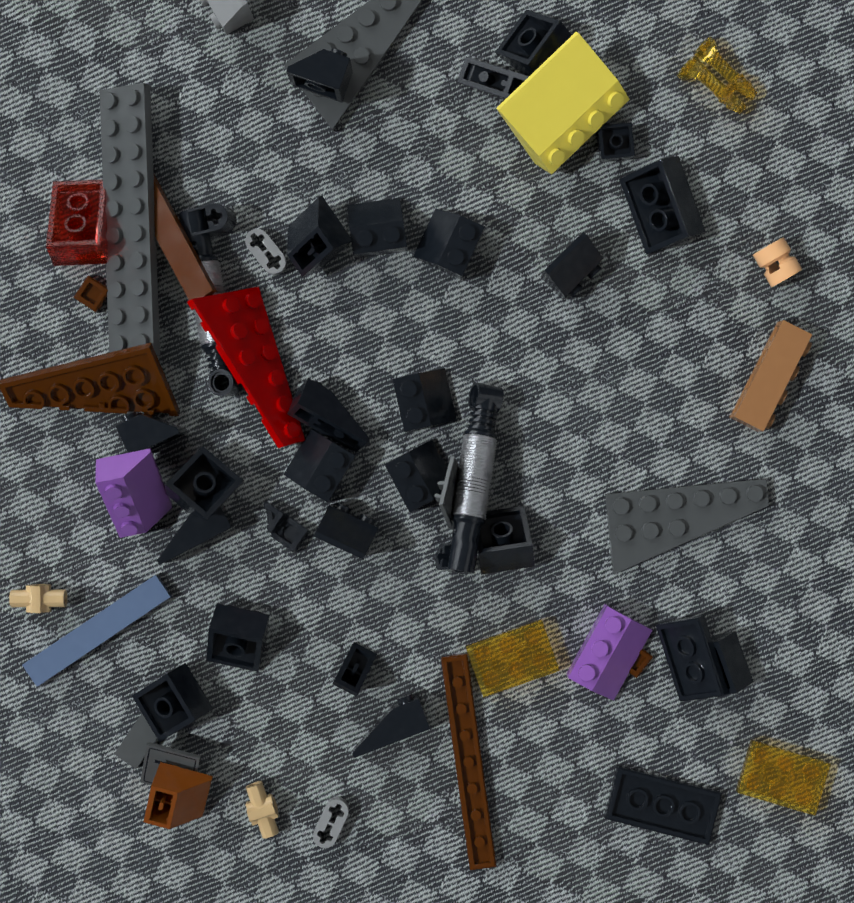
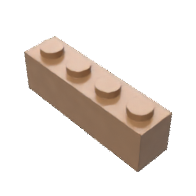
[729,320,813,432]

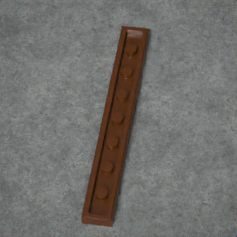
[441,653,496,870]

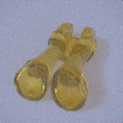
[676,36,758,114]

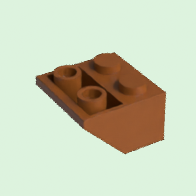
[143,762,213,829]

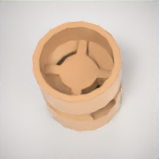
[753,237,803,287]

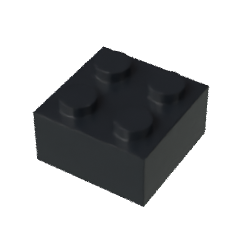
[596,122,635,163]

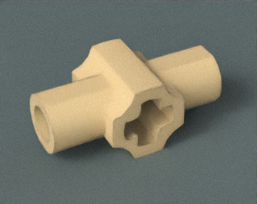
[9,584,67,613]
[245,781,279,839]

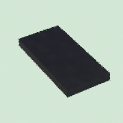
[604,765,722,845]

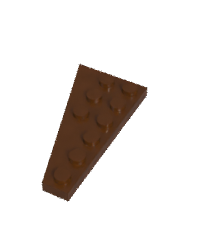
[0,342,180,416]

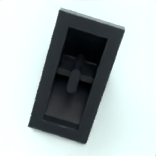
[332,642,377,697]

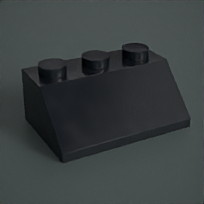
[619,156,706,255]

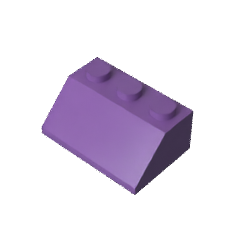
[95,448,172,538]
[566,604,652,701]

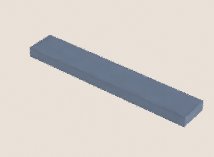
[22,574,172,687]

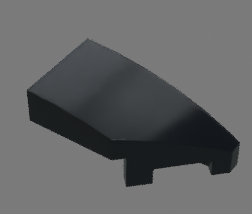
[264,501,310,553]

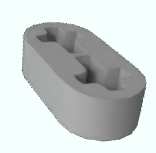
[245,229,287,275]
[313,797,349,848]

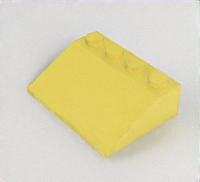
[496,32,630,174]

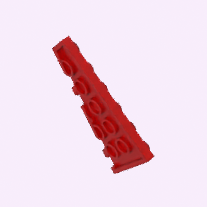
[187,287,305,448]

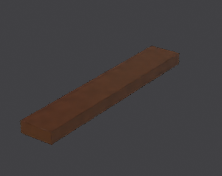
[154,174,217,300]

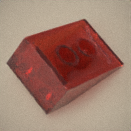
[46,179,108,266]

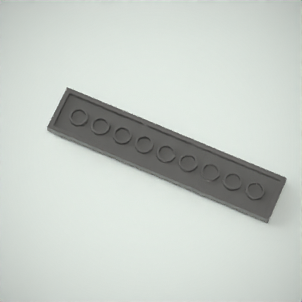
[99,83,160,356]

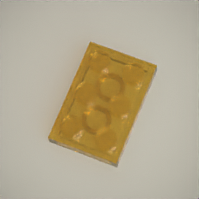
[465,619,560,698]
[736,739,831,816]

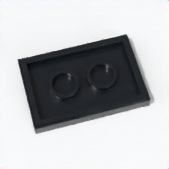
[656,615,729,702]

